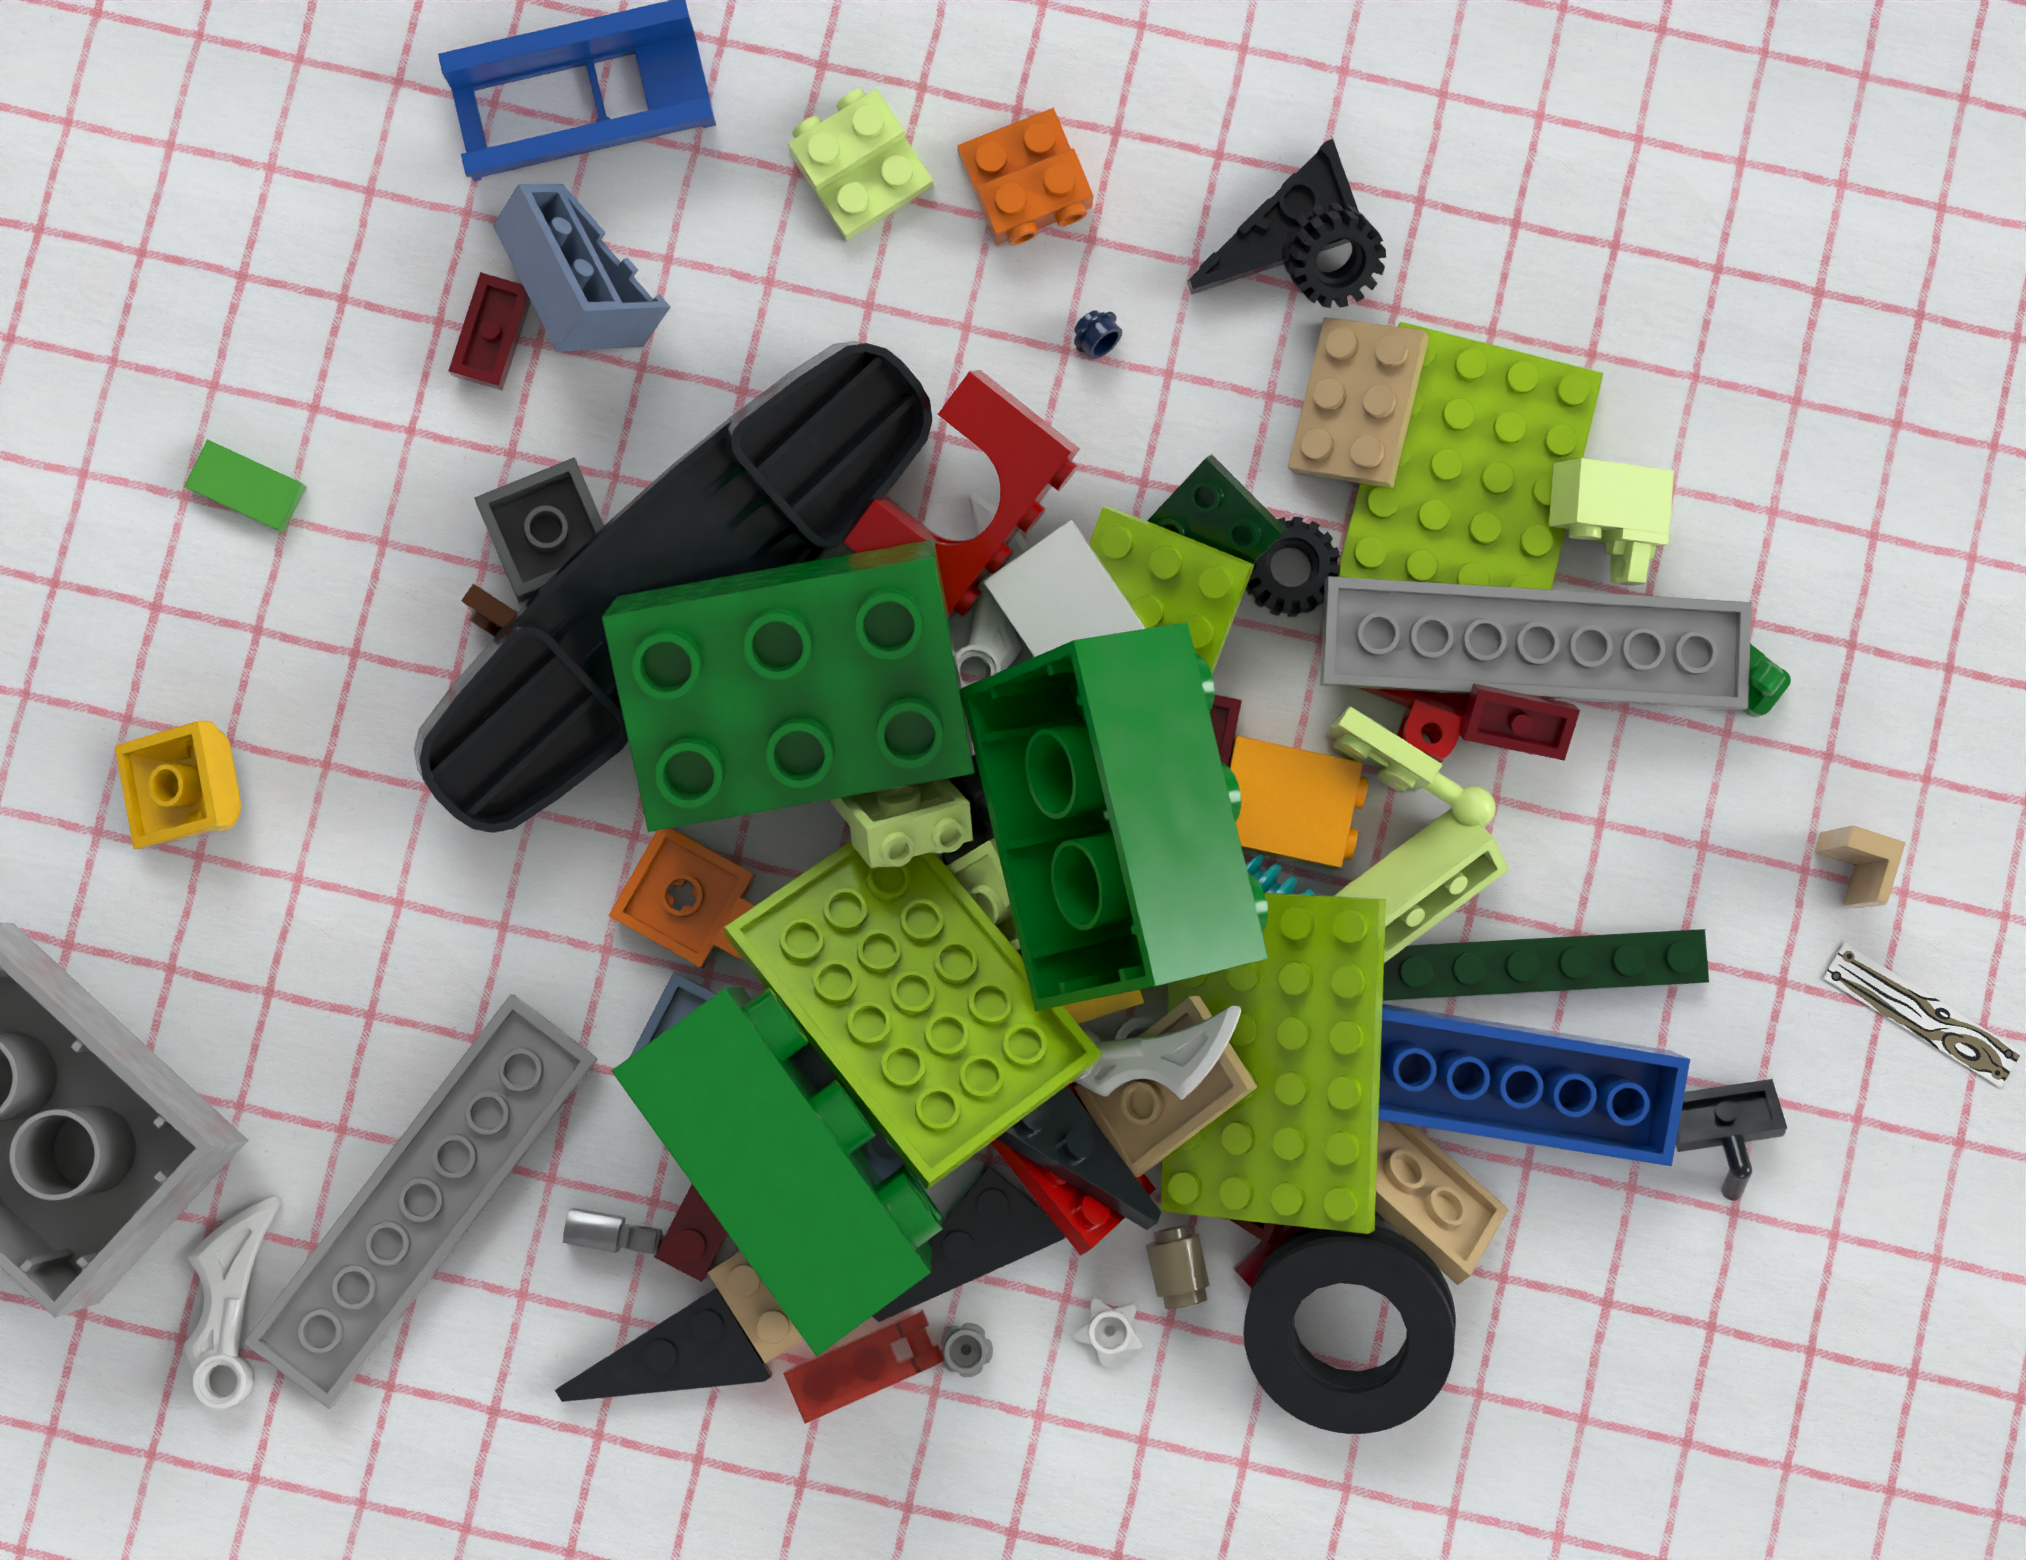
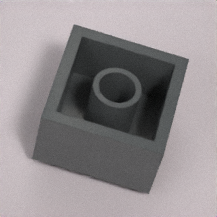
[474,457,604,603]

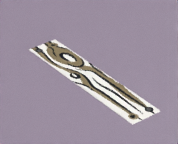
[1823,942,2022,1088]

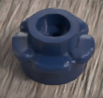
[1074,310,1122,359]

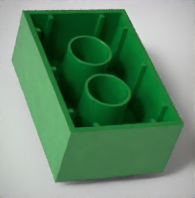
[602,539,974,832]
[960,622,1268,1011]
[611,986,943,1357]

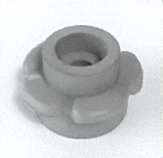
[940,1323,993,1377]

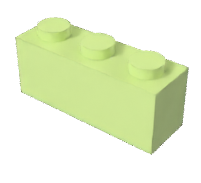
[1334,808,1509,963]

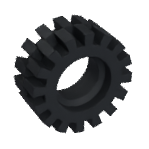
[1283,203,1386,308]
[1246,516,1341,617]

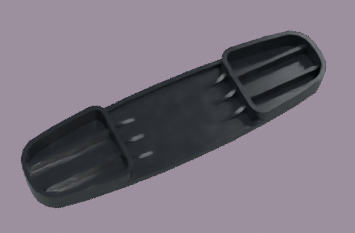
[414,341,933,833]

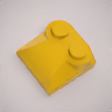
[115,721,241,850]

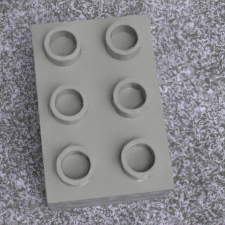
[0,922,249,1318]

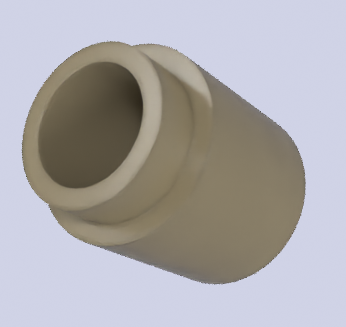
[1146,1226,1210,1309]

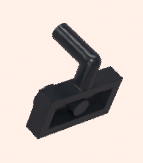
[1676,1079,1787,1201]

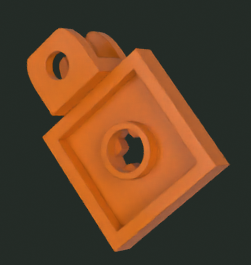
[608,828,757,969]

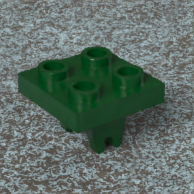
[1147,454,1287,564]

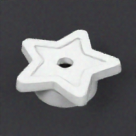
[1074,1298,1143,1368]

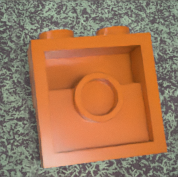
[957,107,1094,246]

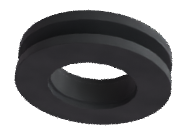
[1243,1225,1456,1434]

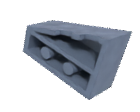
[493,184,671,352]

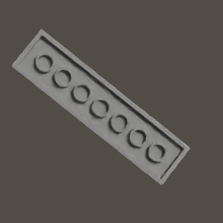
[1320,576,1752,710]
[243,994,598,1409]

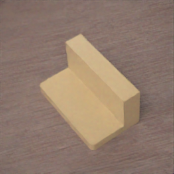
[1814,825,1906,909]

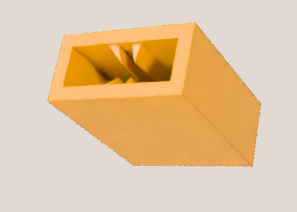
[1228,736,1368,870]

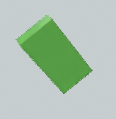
[184,439,307,534]

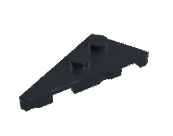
[1187,139,1360,295]
[996,1085,1161,1230]
[872,1166,1065,1322]
[555,1287,773,1402]

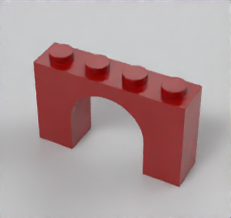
[844,370,1080,618]

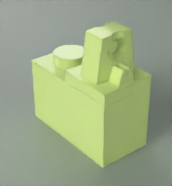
[1549,458,1674,586]

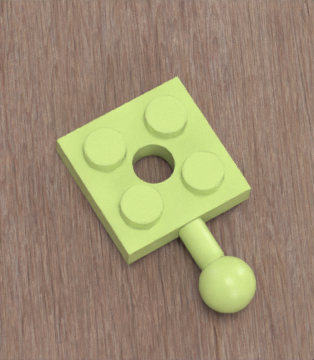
[1326,706,1496,827]

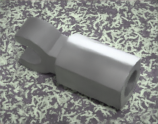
[563,1208,662,1254]

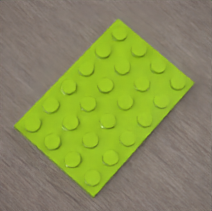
[1338,322,1603,590]
[724,841,1102,1190]
[1161,892,1386,1234]

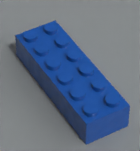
[1378,1004,1690,1166]

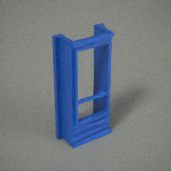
[438,0,716,182]

